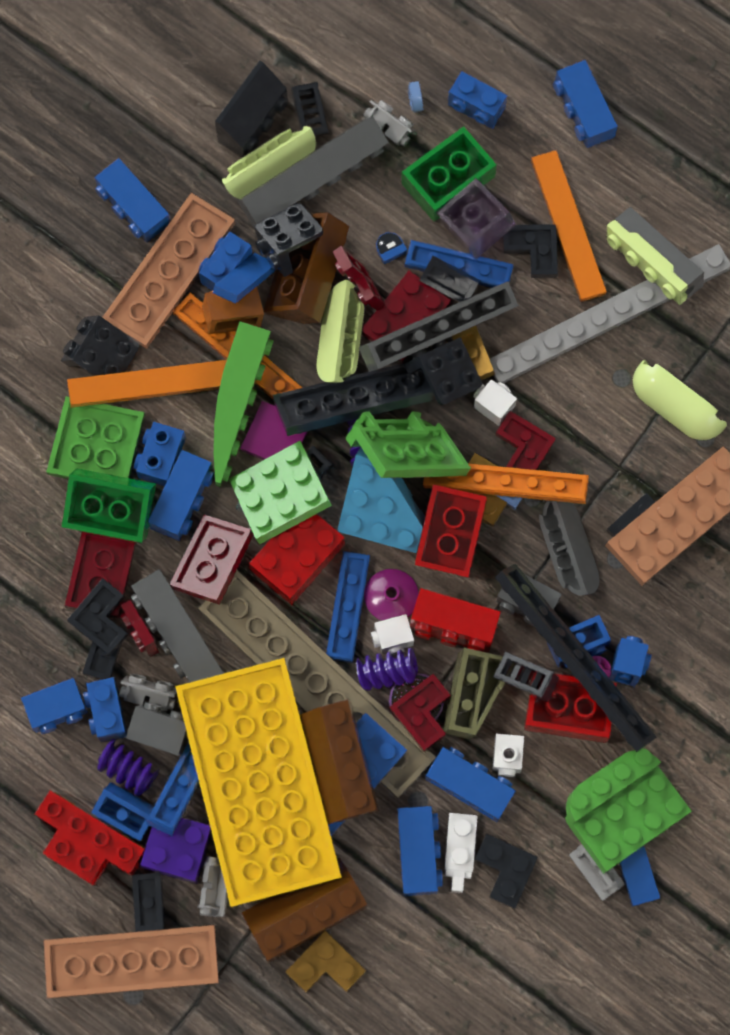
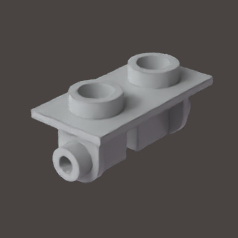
[363,100,417,147]
[119,674,177,712]
[569,845,625,901]
[198,857,228,917]

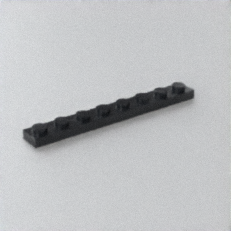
[495,564,657,752]

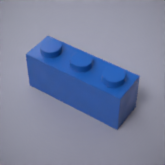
[553,60,618,148]
[94,158,171,243]
[148,450,215,541]
[425,747,516,822]
[397,806,443,896]

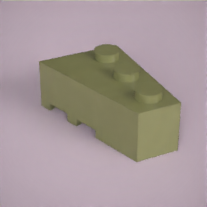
[443,648,516,739]

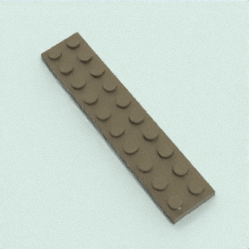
[198,570,436,799]

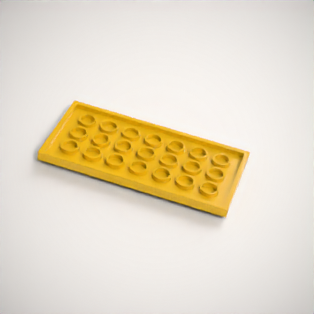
[175,658,341,907]

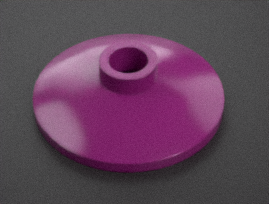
[364,569,419,621]

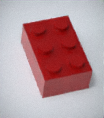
[415,484,488,577]
[249,514,345,605]
[410,588,501,653]
[524,672,617,743]

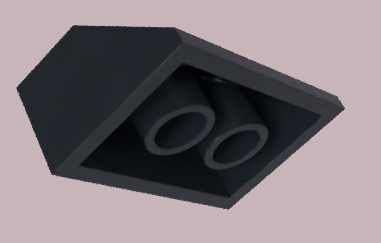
[215,60,288,158]

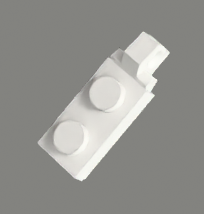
[444,813,477,893]

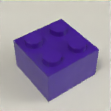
[140,818,212,884]

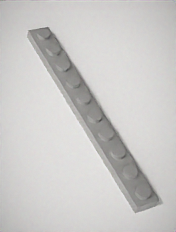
[490,244,730,384]

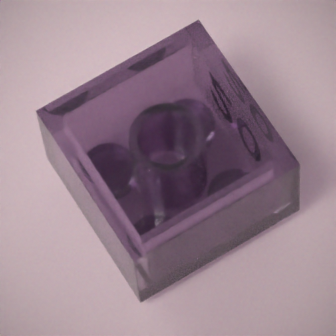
[436,178,516,259]

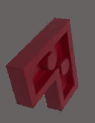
[333,246,385,311]
[495,411,556,470]
[120,600,159,657]
[389,674,450,752]

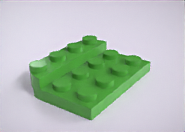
[346,411,471,478]
[565,749,692,874]

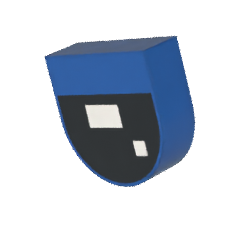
[376,232,407,264]

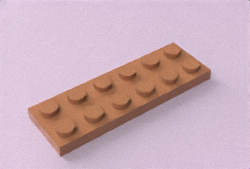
[102,193,235,349]
[605,446,730,586]
[44,925,219,999]

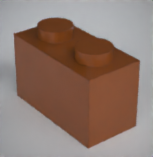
[202,287,264,334]

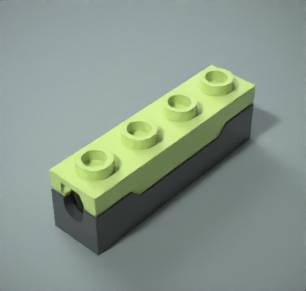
[607,207,704,305]

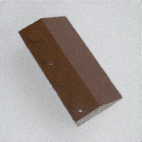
[263,212,350,324]
[299,699,379,825]
[241,858,367,963]

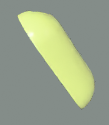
[222,126,316,199]
[317,280,364,383]
[633,360,727,440]

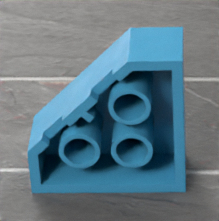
[337,447,425,553]

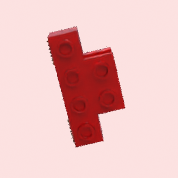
[35,790,145,886]

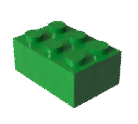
[401,126,497,222]
[62,468,156,543]

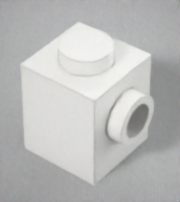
[473,380,517,426]
[371,614,414,656]
[492,734,524,777]

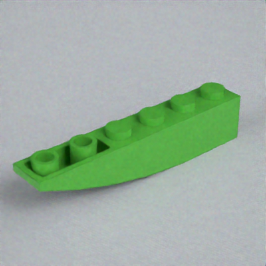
[214,321,274,487]

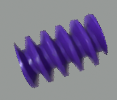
[357,648,418,691]
[97,738,160,797]

